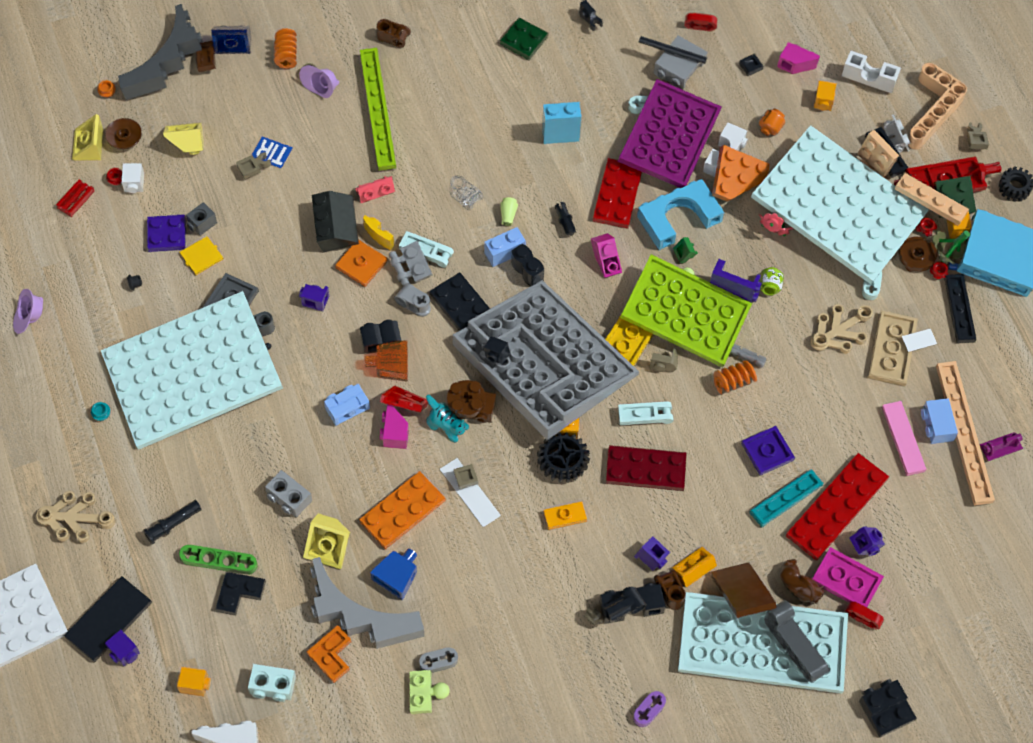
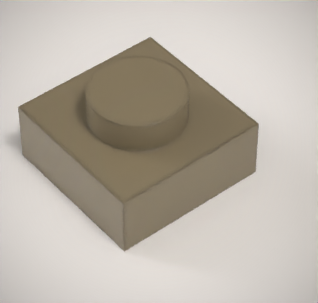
[454,464,478,490]

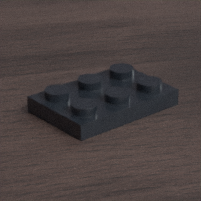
[430,272,490,331]

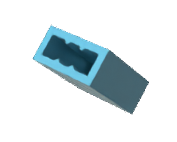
[542,102,581,144]

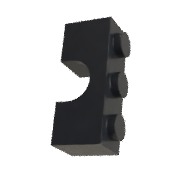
[599,583,666,624]

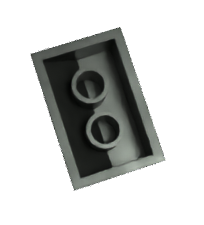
[311,191,359,253]

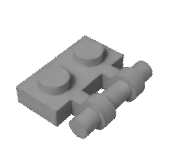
[389,241,433,286]

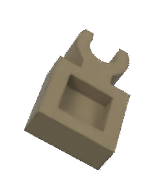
[967,123,989,150]
[236,152,271,180]

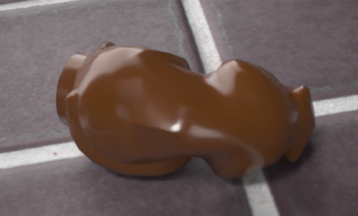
[779,559,825,604]

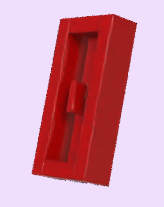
[56,179,95,217]

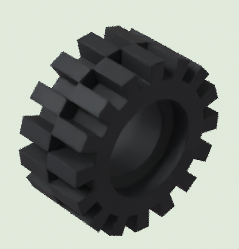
[998,167,1033,202]

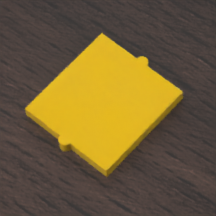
[179,236,224,275]

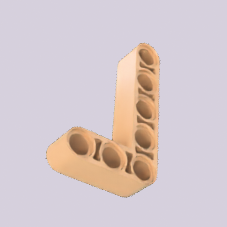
[908,63,967,150]

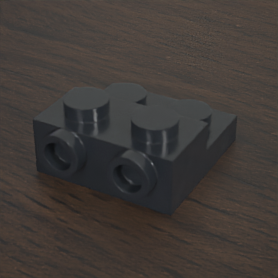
[859,679,917,738]

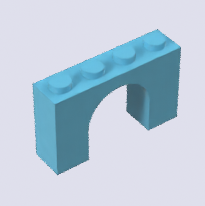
[637,179,724,250]

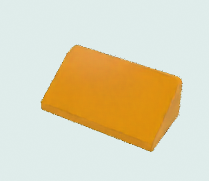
[671,547,717,587]

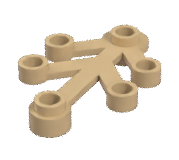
[810,304,873,354]
[36,491,115,543]

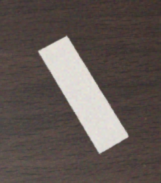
[440,458,501,527]

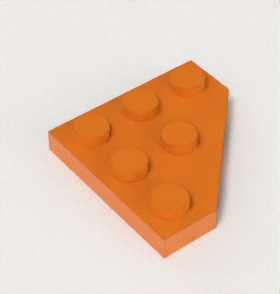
[712,145,770,202]

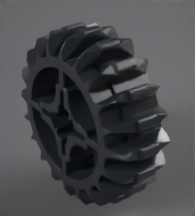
[537,432,590,483]

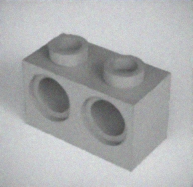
[265,470,312,518]

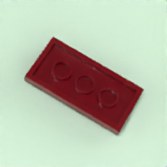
[606,445,687,491]

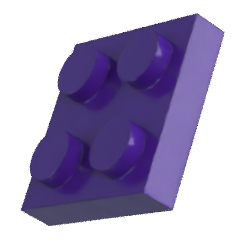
[147,214,186,252]
[741,426,795,476]

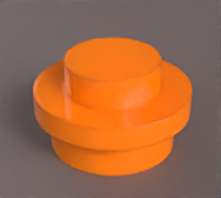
[97,80,116,97]

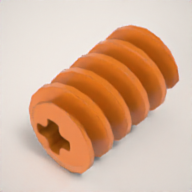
[274,28,297,69]
[713,360,757,394]

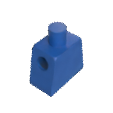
[370,548,417,600]

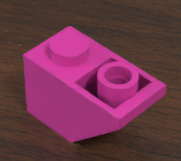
[777,42,820,74]
[590,233,622,278]
[380,404,409,449]

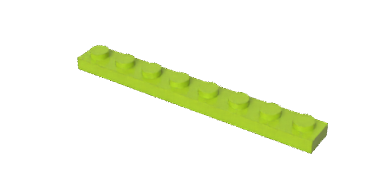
[360,48,396,171]

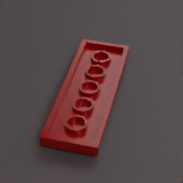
[786,453,890,561]

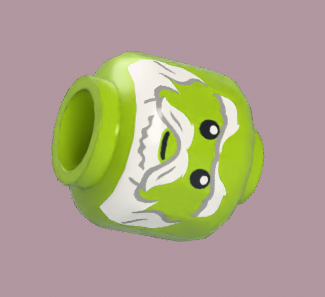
[759,267,784,296]

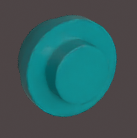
[91,402,111,421]

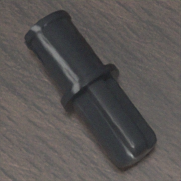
[555,202,576,236]

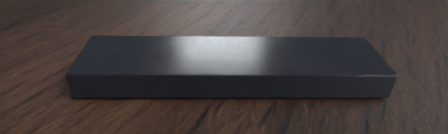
[944,274,977,343]

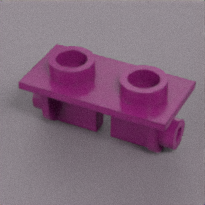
[980,432,1023,462]

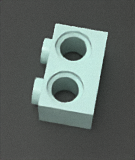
[248,664,296,702]

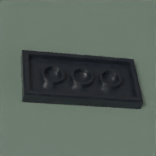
[64,576,152,663]

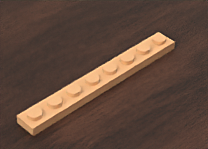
[936,361,995,506]

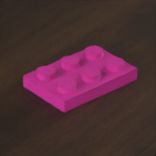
[812,547,884,607]

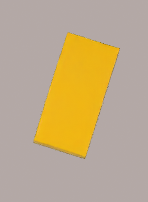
[363,215,394,251]

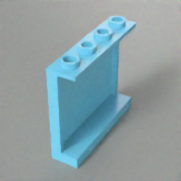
[956,209,1033,297]

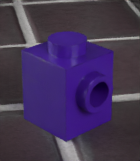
[105,630,140,666]

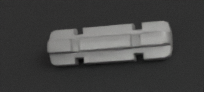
[730,344,766,368]

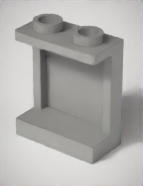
[654,35,708,90]

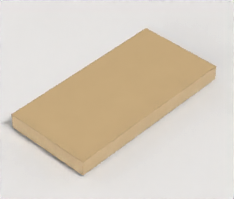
[868,310,918,386]

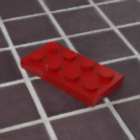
[593,158,642,229]

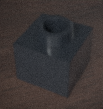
[484,336,510,365]

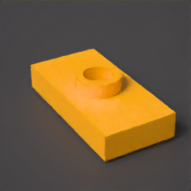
[544,501,587,530]

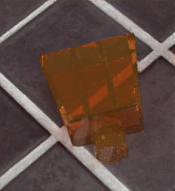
[365,340,408,381]

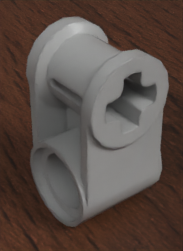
[394,283,431,317]

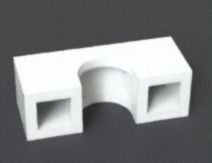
[842,51,901,94]
[703,123,748,177]

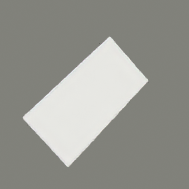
[902,329,937,352]

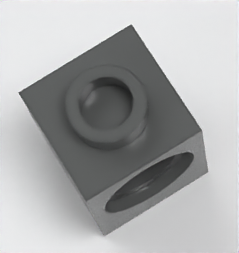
[186,202,217,236]

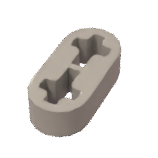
[419,648,458,673]

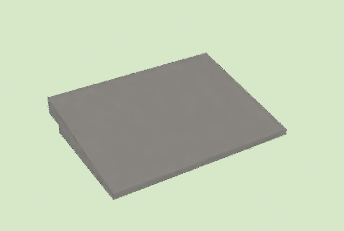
[453,280,639,440]

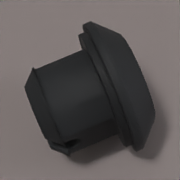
[127,274,142,291]

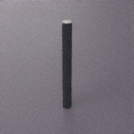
[639,36,708,64]

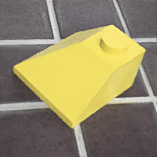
[163,123,204,154]
[303,513,350,569]

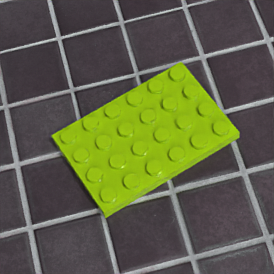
[620,254,752,368]

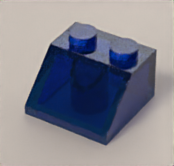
[211,25,251,54]

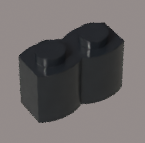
[511,244,544,287]
[360,319,402,354]

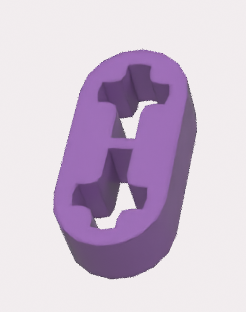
[633,691,666,727]

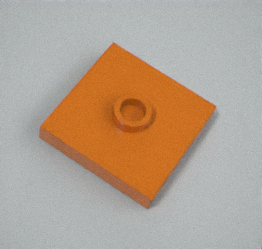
[335,239,388,287]

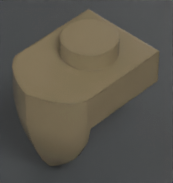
[650,348,678,372]

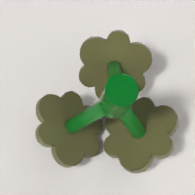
[932,230,970,265]

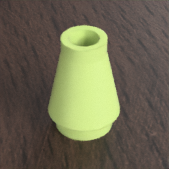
[500,197,518,226]

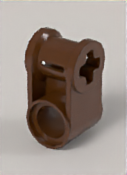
[376,19,411,48]
[654,568,686,610]

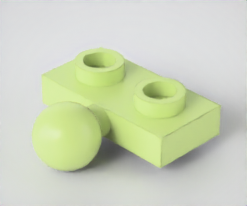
[410,670,450,714]

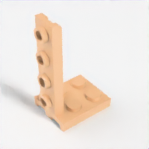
[857,130,899,178]

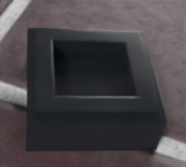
[739,53,764,76]

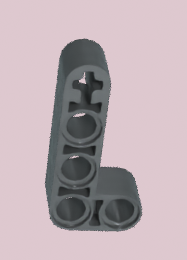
[764,600,830,683]

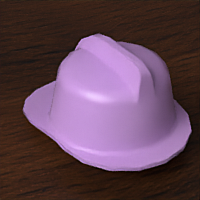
[299,65,339,98]
[13,289,43,334]

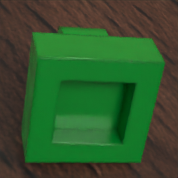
[673,237,698,263]

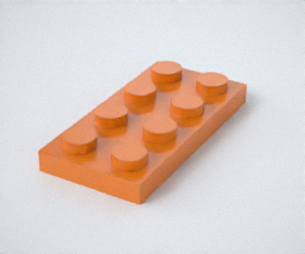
[359,471,446,550]

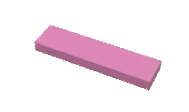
[882,401,926,476]

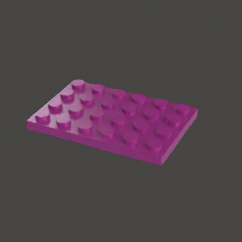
[618,79,722,188]

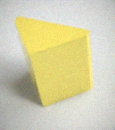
[72,114,103,160]

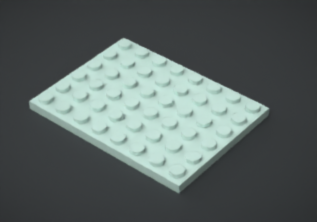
[751,125,929,284]
[101,291,283,450]

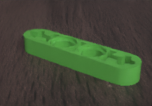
[179,545,258,574]

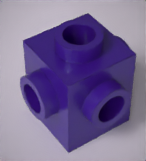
[849,526,885,556]

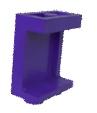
[710,259,762,303]

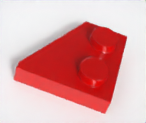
[380,385,428,412]

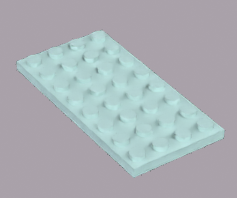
[678,592,848,694]

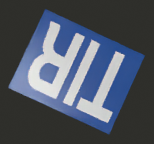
[252,136,293,168]

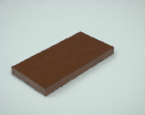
[711,562,776,618]

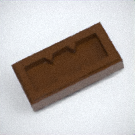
[196,40,216,72]

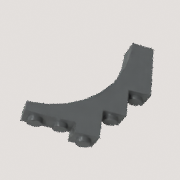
[118,4,203,100]

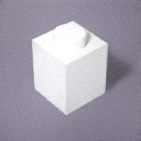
[122,163,144,193]

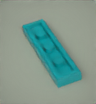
[750,469,824,528]

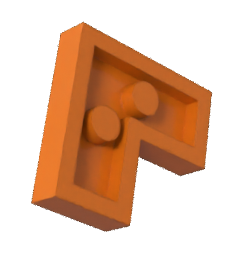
[307,625,352,683]

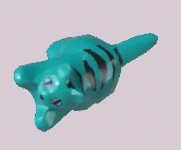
[426,395,469,443]

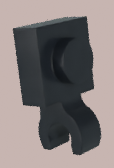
[579,0,603,31]

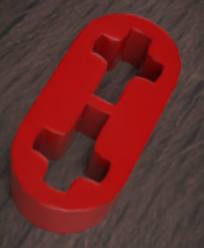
[684,13,718,31]
[845,601,884,630]

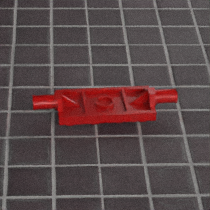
[894,156,1002,192]

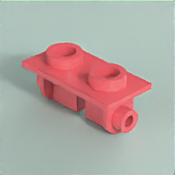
[355,176,395,203]

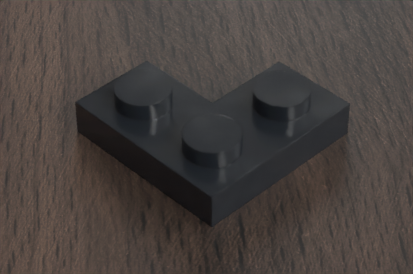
[216,572,266,616]

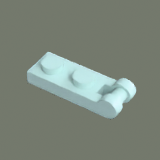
[399,231,454,268]
[618,402,674,425]

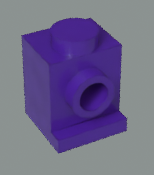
[299,284,330,311]
[634,536,671,571]

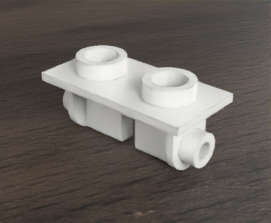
[883,115,910,153]

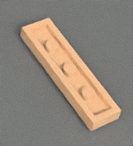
[895,173,969,226]

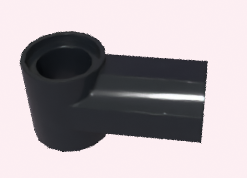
[603,587,647,623]

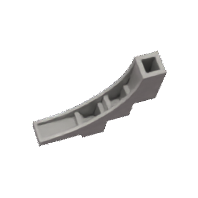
[310,557,425,649]

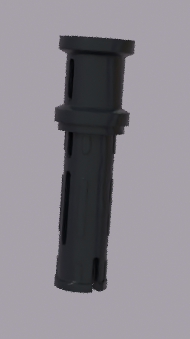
[143,500,202,545]

